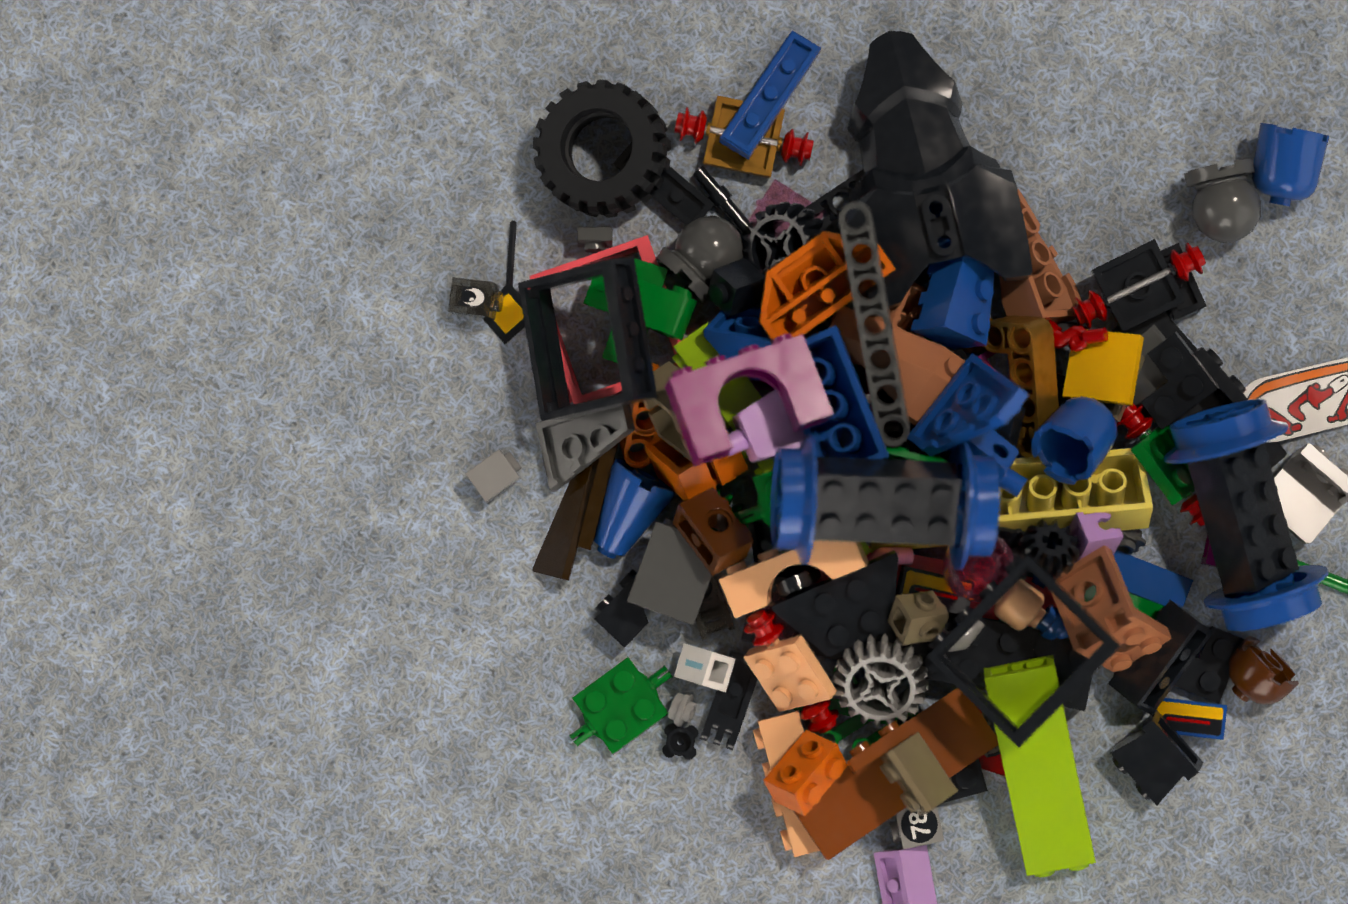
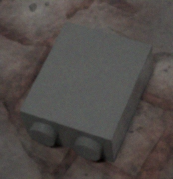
[627,518,712,625]

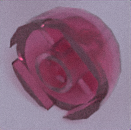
[942,536,1014,602]

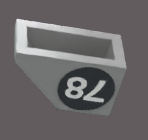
[889,807,944,849]

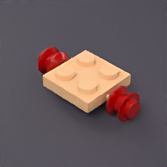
[743,609,839,734]

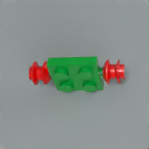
[1116,403,1204,527]

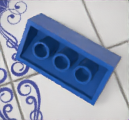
[802,325,890,459]

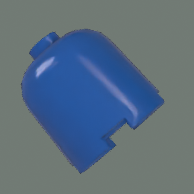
[1252,123,1329,207]
[1031,396,1118,485]

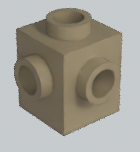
[888,590,948,645]

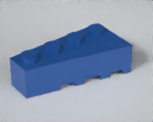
[910,240,994,350]

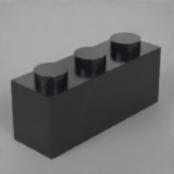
[1108,600,1214,715]

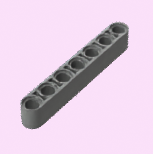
[839,201,910,446]

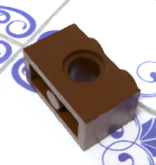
[673,487,753,576]

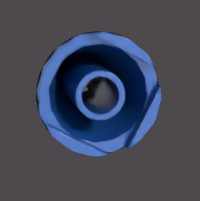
[594,458,675,559]

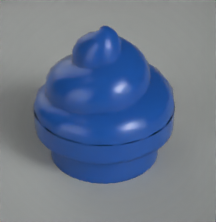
[1036,604,1069,640]

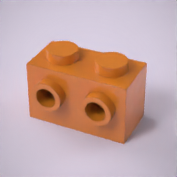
[763,730,848,816]

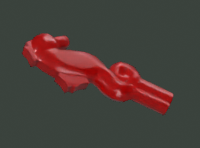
[1049,320,1108,352]

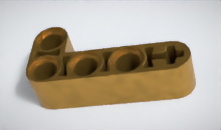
[983,315,1059,458]

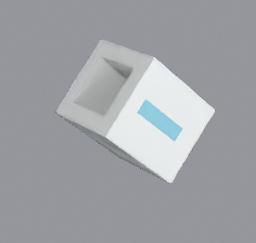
[674,643,736,692]

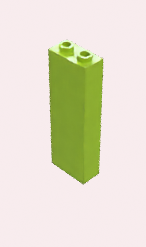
[983,655,1096,878]

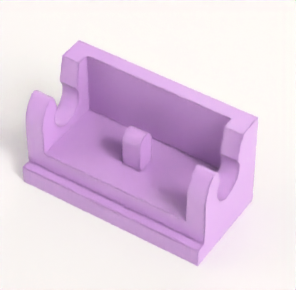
[1069,512,1124,563]

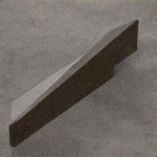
[532,443,619,581]

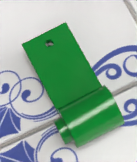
[583,277,697,341]

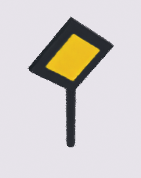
[476,220,525,344]

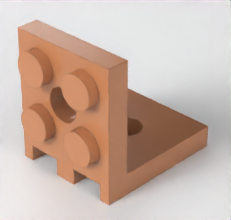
[1051,545,1172,672]

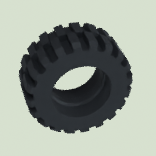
[533,80,671,218]

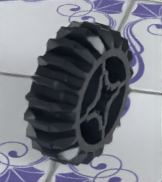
[742,202,824,275]

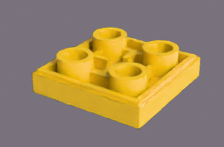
[1062,332,1144,406]

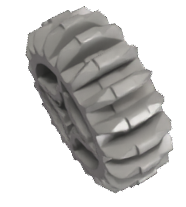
[833,634,929,728]

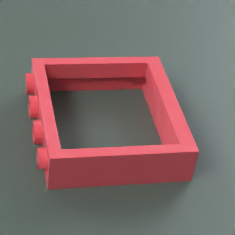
[528,235,684,404]

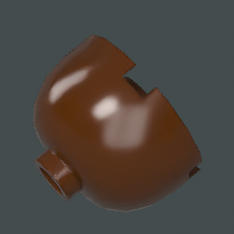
[1228,636,1299,705]

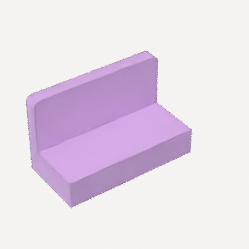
[874,845,937,904]

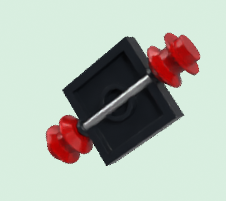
[1071,239,1206,333]

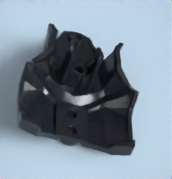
[846,31,1033,309]

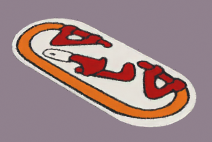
[1243,357,1348,443]

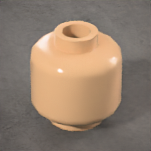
[994,579,1046,631]

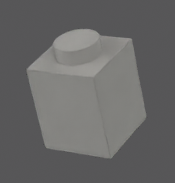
[465,449,521,503]

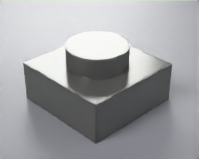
[577,226,613,253]

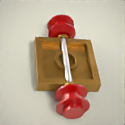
[674,95,814,179]

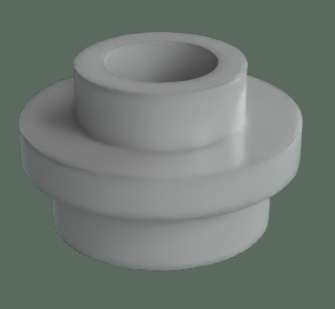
[668,693,697,727]

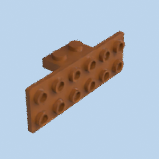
[793,687,999,860]

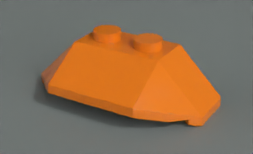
[759,231,895,340]

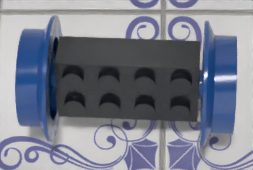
[1163,399,1329,631]
[770,434,1000,570]

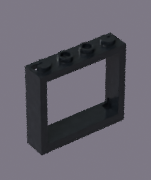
[518,258,658,421]
[927,554,1122,748]

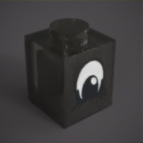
[448,277,504,320]

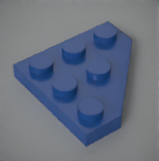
[907,353,1029,456]

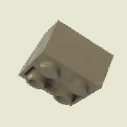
[880,732,958,816]

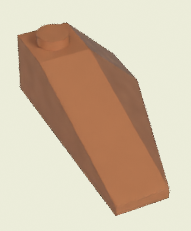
[999,189,1082,325]
[828,306,965,426]

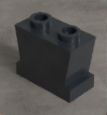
[1111,710,1204,806]

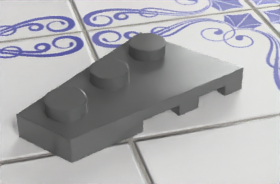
[535,404,635,490]

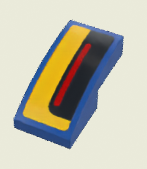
[1156,698,1227,740]

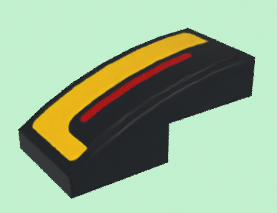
[895,565,975,614]

